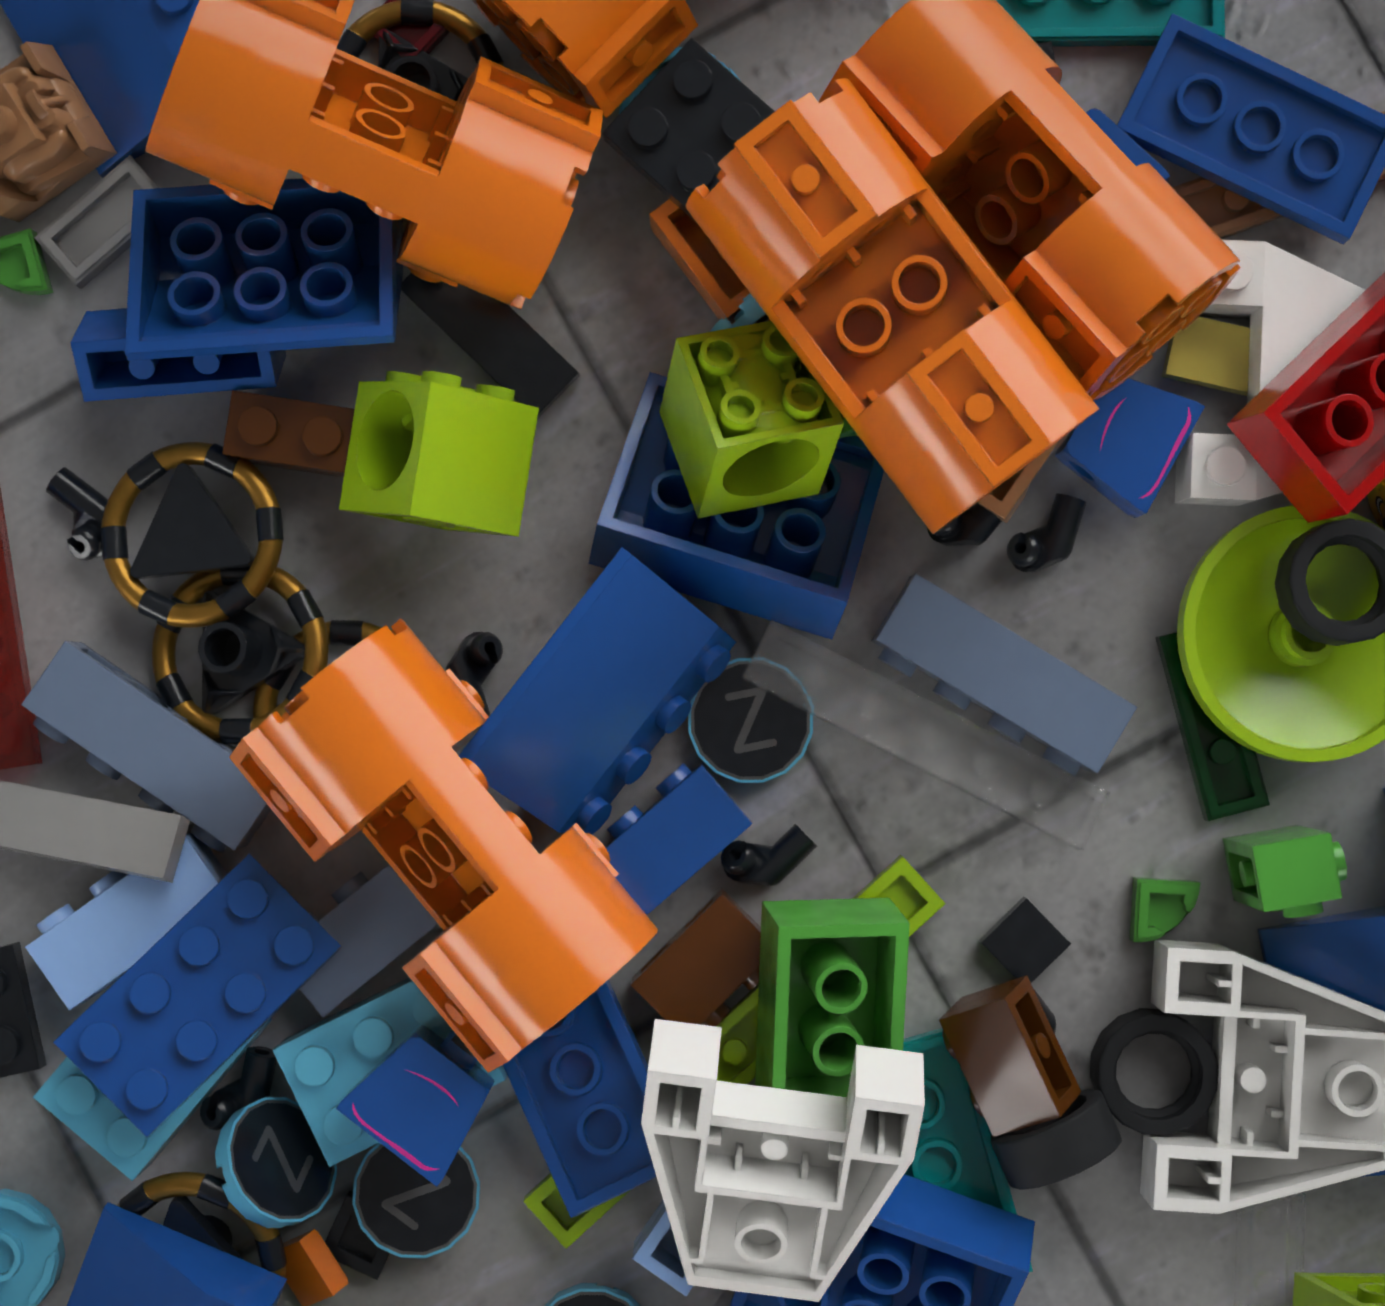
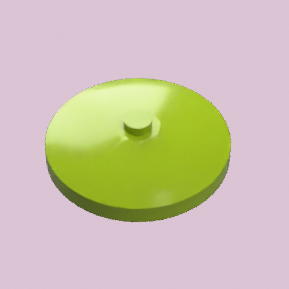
[1177,505,1385,763]

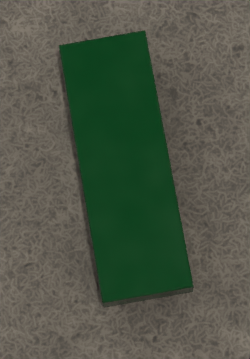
[1155,632,1270,821]

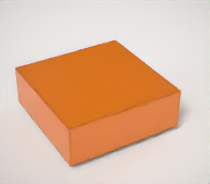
[283,1229,349,1306]

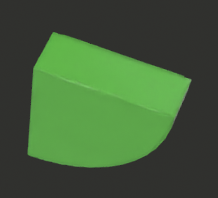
[0,228,54,295]
[1129,877,1201,942]

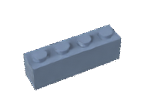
[871,574,1138,777]
[21,641,271,852]
[300,855,438,1018]

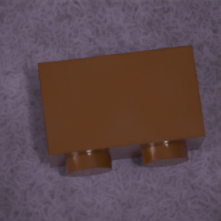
[222,390,355,478]
[631,889,761,1026]
[939,975,1081,1137]

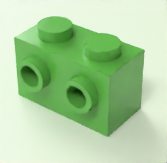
[1222,825,1347,918]

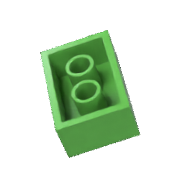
[755,898,910,1097]

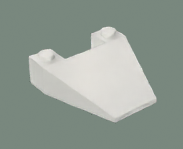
[1175,240,1365,506]
[1140,939,1385,1214]
[641,1019,925,1302]

